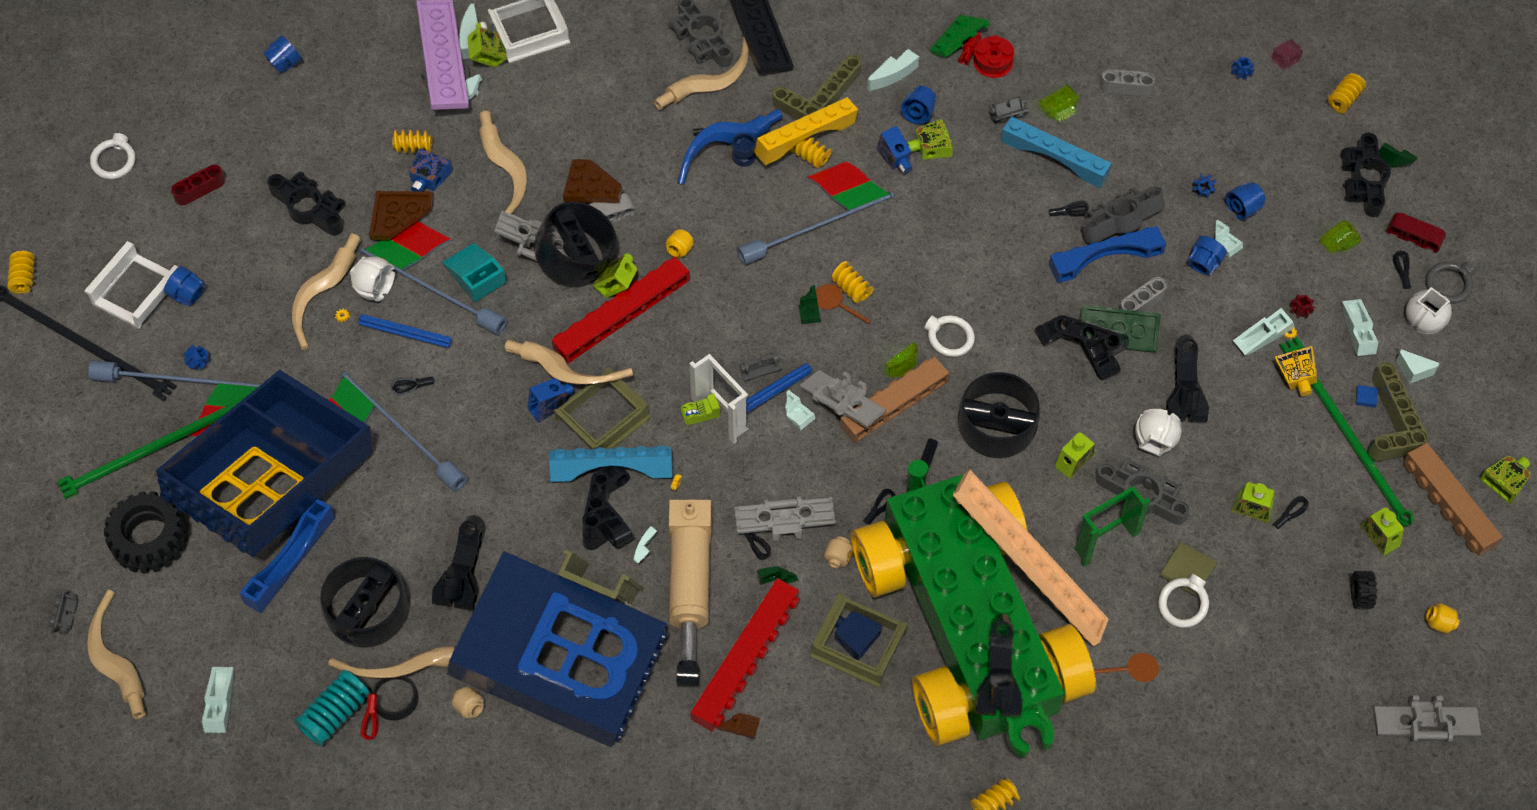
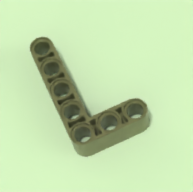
[773,55,861,120]
[1368,362,1428,461]

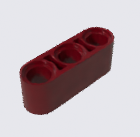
[171,165,225,206]
[1387,212,1446,253]

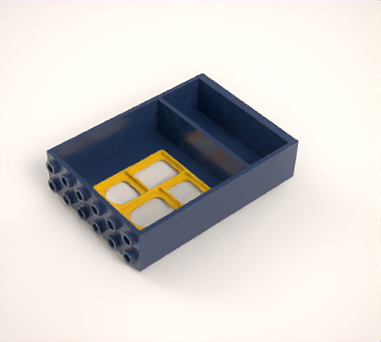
[156,370,372,557]

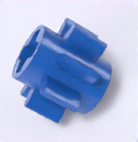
[1231,57,1254,80]
[1193,173,1216,197]
[183,345,209,370]

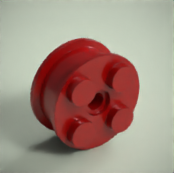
[973,35,1015,78]

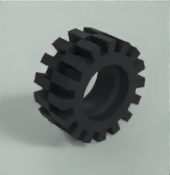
[1350,571,1377,609]

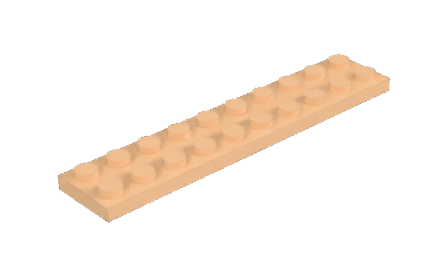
[953,470,1109,646]

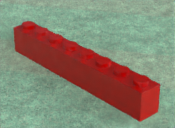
[552,256,690,364]
[690,578,800,732]

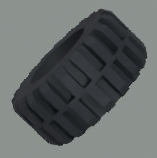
[104,491,189,573]

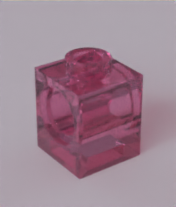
[1271,39,1303,70]

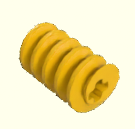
[1328,73,1366,114]
[393,129,433,154]
[790,137,832,168]
[7,251,35,293]
[832,261,874,303]
[970,778,1020,810]

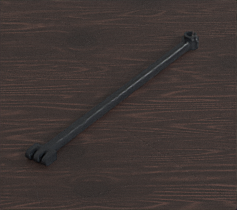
[0,285,177,401]

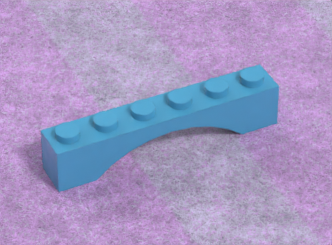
[1001,116,1112,188]
[549,445,672,482]

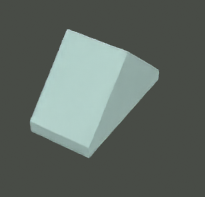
[1396,349,1439,384]

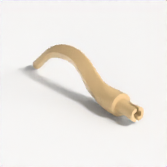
[654,37,749,110]
[479,111,527,214]
[292,234,361,350]
[505,340,633,384]
[87,590,146,719]
[329,646,455,678]

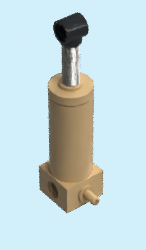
[669,500,712,686]

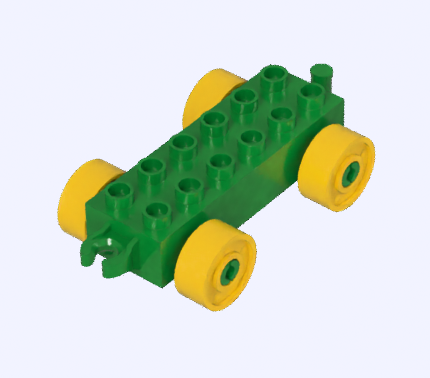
[851,460,1096,758]

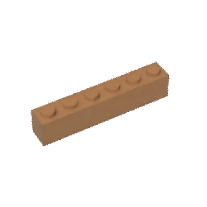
[840,357,950,444]
[1404,443,1503,556]

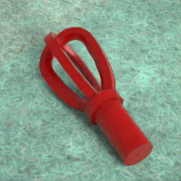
[360,693,378,740]

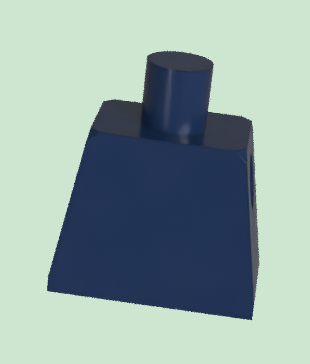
[834,611,883,661]

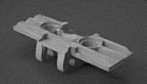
[494,211,572,261]
[800,370,886,428]
[734,496,836,542]
[1374,695,1481,742]

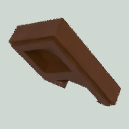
[716,713,760,739]

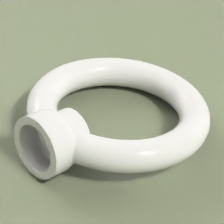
[90,133,136,179]
[924,315,975,357]
[1158,574,1209,628]

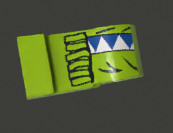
[680,393,720,425]

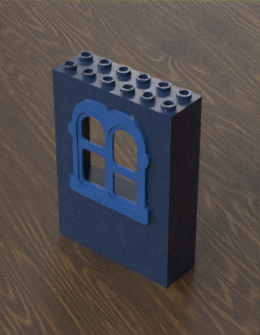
[447,551,668,747]

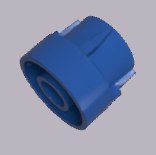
[264,35,303,73]
[901,85,937,124]
[1225,182,1265,220]
[1188,236,1227,275]
[164,266,205,306]

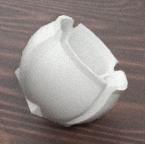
[350,256,395,301]
[1406,287,1452,334]
[1135,409,1182,456]

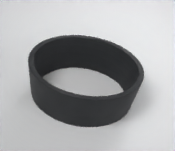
[372,675,419,721]

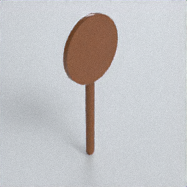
[816,284,870,323]
[1094,653,1159,682]

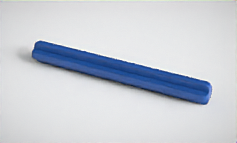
[358,314,452,348]
[746,363,812,413]

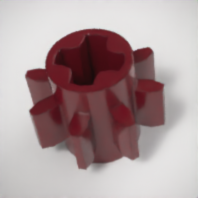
[1290,294,1315,319]

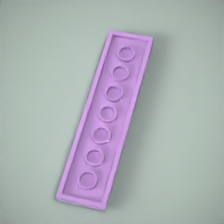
[416,0,469,110]

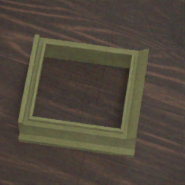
[553,367,651,449]
[558,549,644,607]
[810,592,909,688]

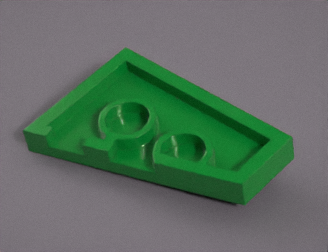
[930,15,990,57]

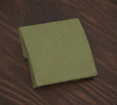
[1160,542,1217,596]

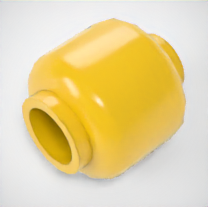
[666,229,694,258]
[1426,603,1459,634]

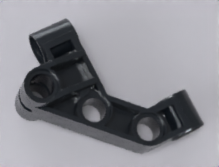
[1035,315,1129,380]
[1166,334,1209,423]
[582,466,634,550]
[432,515,484,611]
[976,614,1023,717]

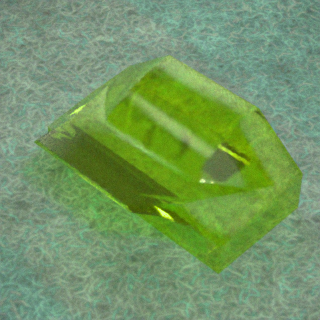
[1038,84,1079,122]
[1319,220,1363,254]
[884,341,918,378]

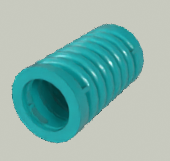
[294,669,370,747]

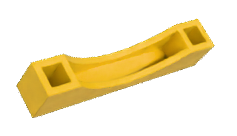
[754,97,858,165]

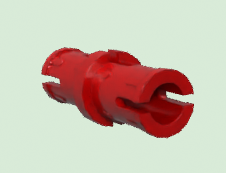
[958,32,982,66]

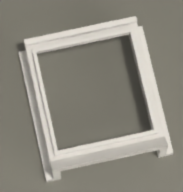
[487,0,570,63]
[84,241,178,329]
[689,354,748,444]

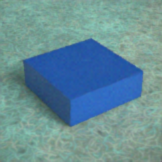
[1356,385,1378,408]

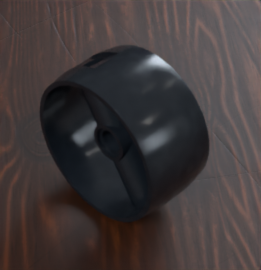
[534,201,616,285]
[958,372,1040,458]
[321,557,408,648]

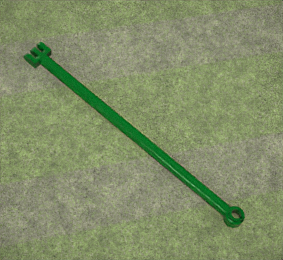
[1279,337,1414,527]
[57,397,245,500]

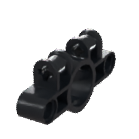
[1341,132,1391,218]
[267,171,345,236]

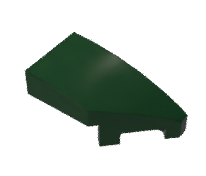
[1379,142,1418,168]
[799,285,821,324]
[757,566,799,585]

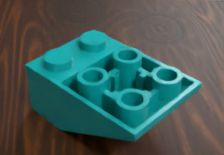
[442,243,506,302]

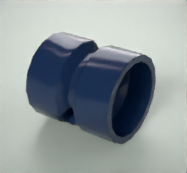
[732,133,756,167]

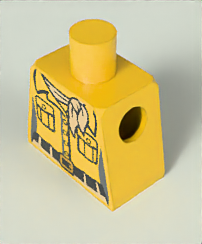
[1275,346,1317,396]

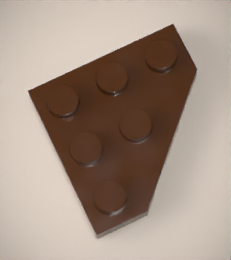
[563,159,622,203]
[369,191,434,240]

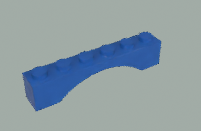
[1049,226,1166,284]
[239,499,335,613]

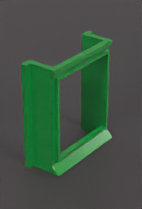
[1073,486,1150,567]

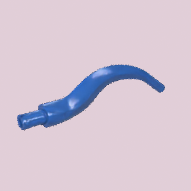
[677,109,783,185]

